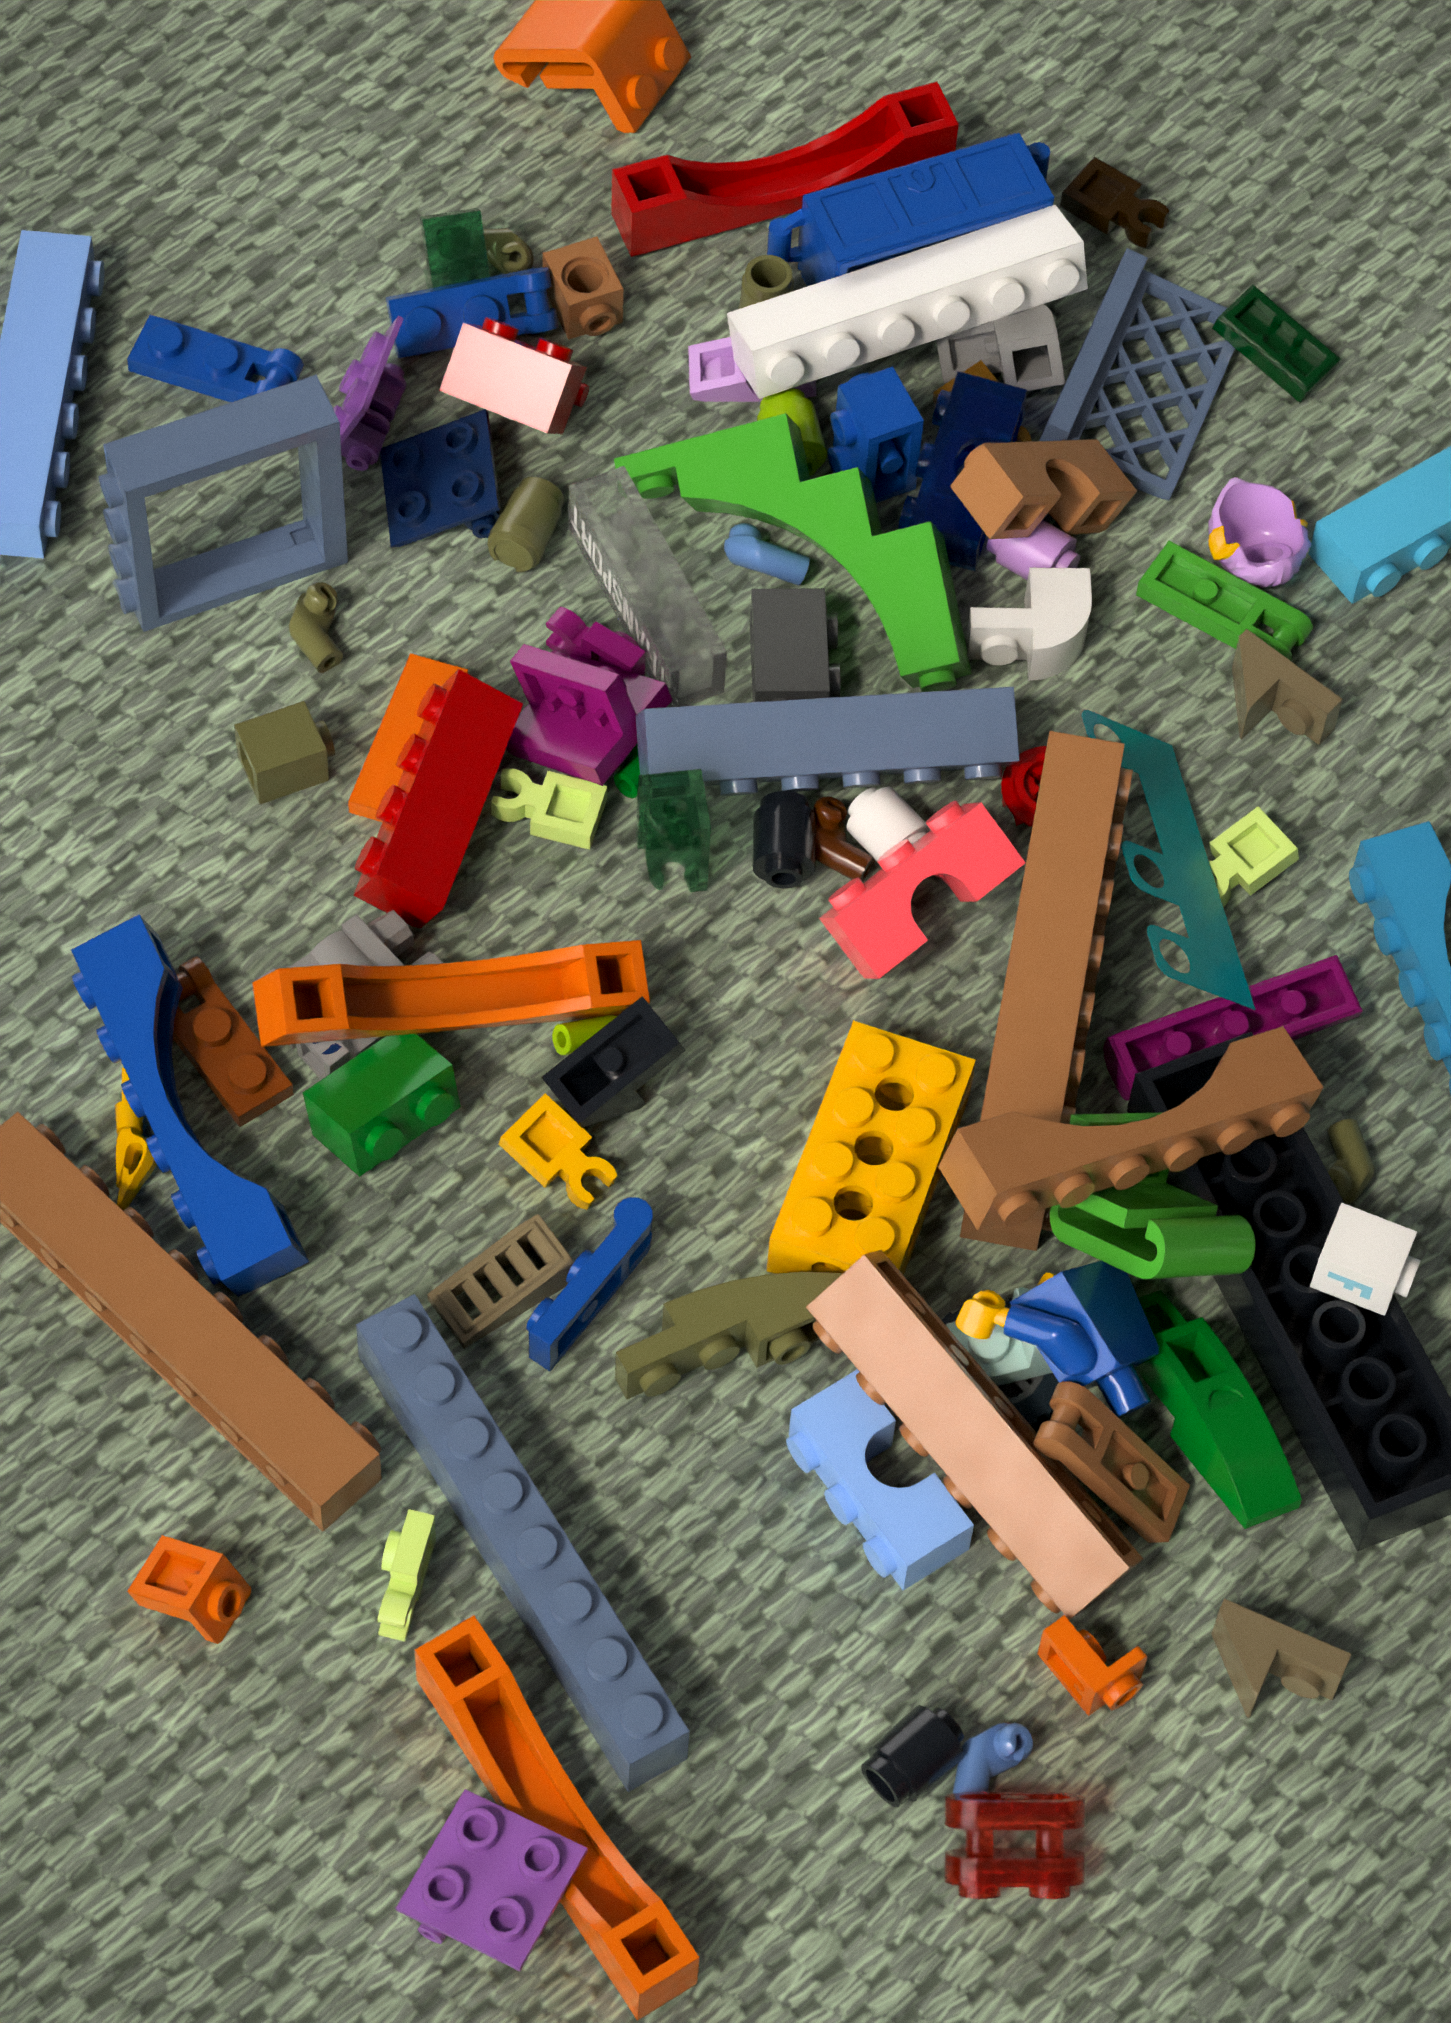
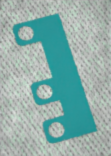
[1082,710,1256,1010]

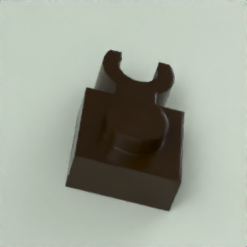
[1060,156,1169,248]

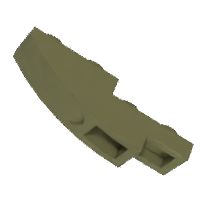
[615,1272,842,1400]

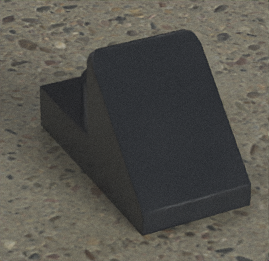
[542,996,686,1128]

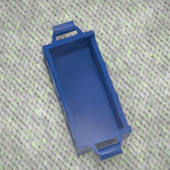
[767,133,1054,286]

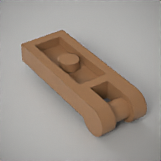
[1033,1381,1190,1543]

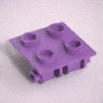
[333,316,406,471]
[396,1789,588,1971]

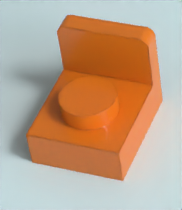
[127,1535,251,1644]
[1037,1615,1148,1716]

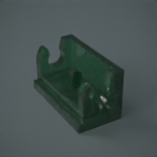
[636,769,711,892]

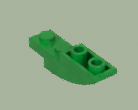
[1135,1290,1302,1529]

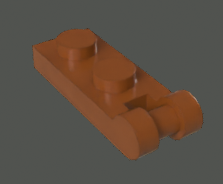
[173,956,294,1127]

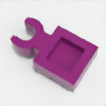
[546,606,646,676]

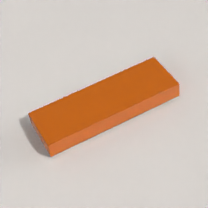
[348,653,468,822]

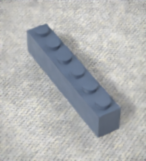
[635,687,1020,800]

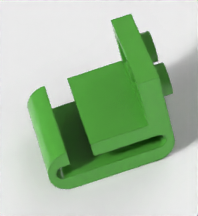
[1050,1112,1255,1279]

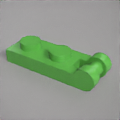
[1136,541,1313,661]

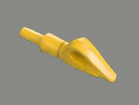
[115,1067,157,1211]

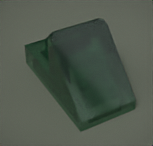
[420,208,490,289]

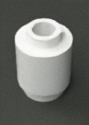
[846,787,930,861]

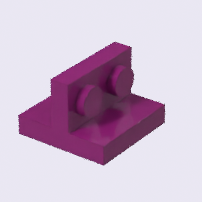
[506,644,673,786]

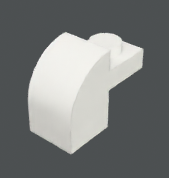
[966,568,1092,681]

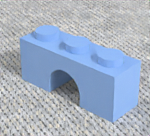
[786,1369,974,1591]

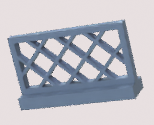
[1039,248,1235,501]

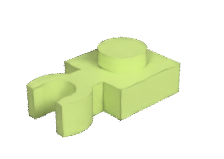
[491,769,608,850]
[1208,806,1299,907]
[377,1509,436,1641]

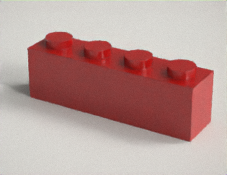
[353,669,523,929]

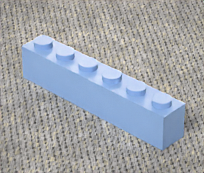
[0,230,104,558]

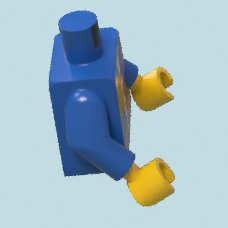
[955,1260,1159,1418]

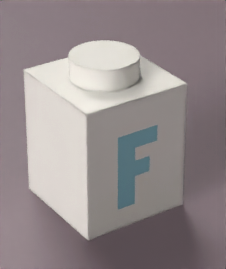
[1310,1202,1421,1316]

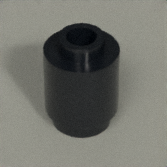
[752,791,816,889]
[861,1705,964,1807]

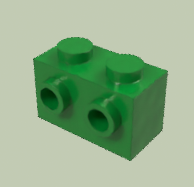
[302,1034,461,1177]

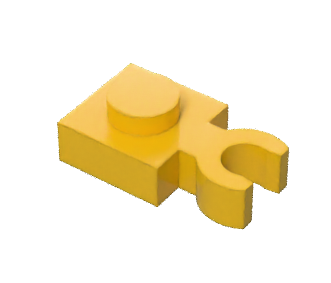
[498,1093,617,1210]

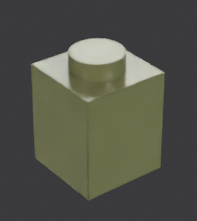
[234,701,335,805]

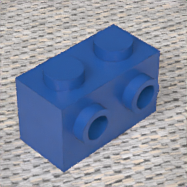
[827,366,924,503]

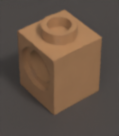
[543,236,624,340]

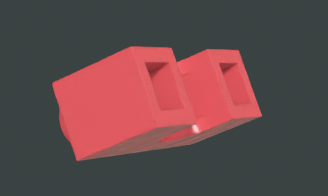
[819,801,1026,979]

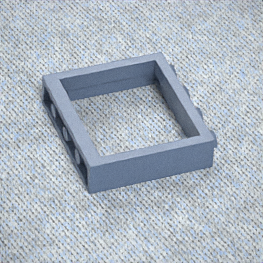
[98,375,348,632]

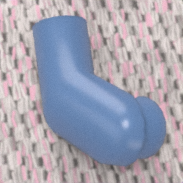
[724,523,810,586]
[951,1723,1033,1813]

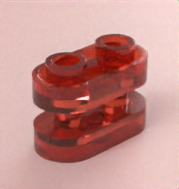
[944,1792,1085,1899]

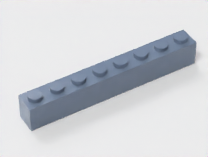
[356,1294,690,1792]

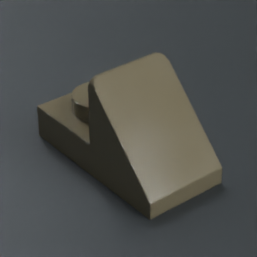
[1232,629,1343,745]
[1211,1598,1352,1718]

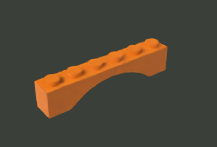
[252,940,650,1047]
[415,1615,700,2021]

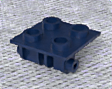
[380,409,501,547]

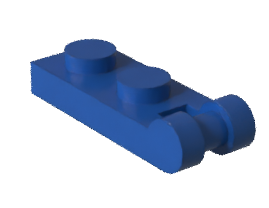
[385,268,559,358]
[127,315,304,402]
[526,1197,653,1372]

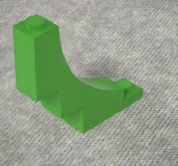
[614,413,972,692]

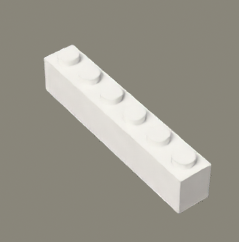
[727,205,1088,399]

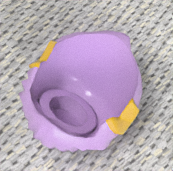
[1208,477,1311,587]

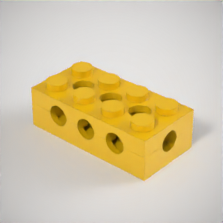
[767,1020,976,1276]

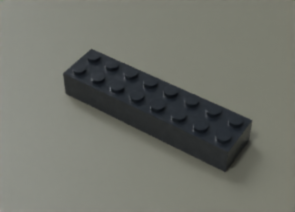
[1127,1032,1451,1552]

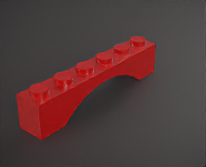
[611,81,959,257]

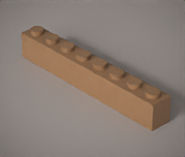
[0,1112,382,1532]

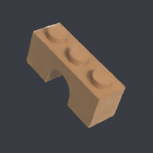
[950,439,1137,539]

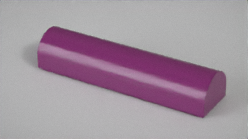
[1103,955,1363,1101]

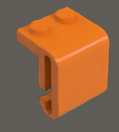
[493,0,691,133]

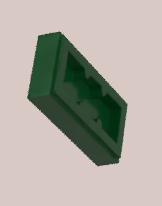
[1212,284,1341,403]

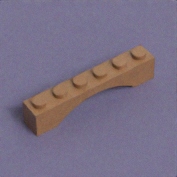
[938,1026,1324,1231]

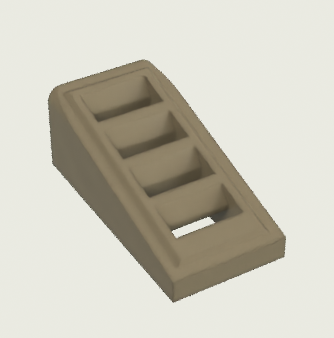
[427,1214,573,1349]

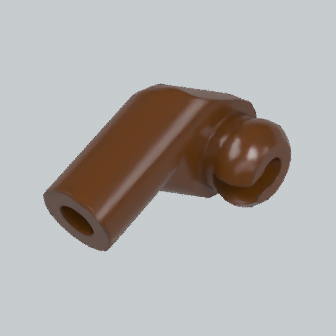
[813,796,875,882]

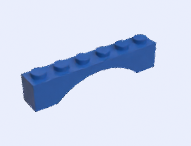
[71,914,309,1297]

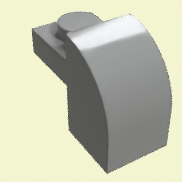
[936,304,1065,395]

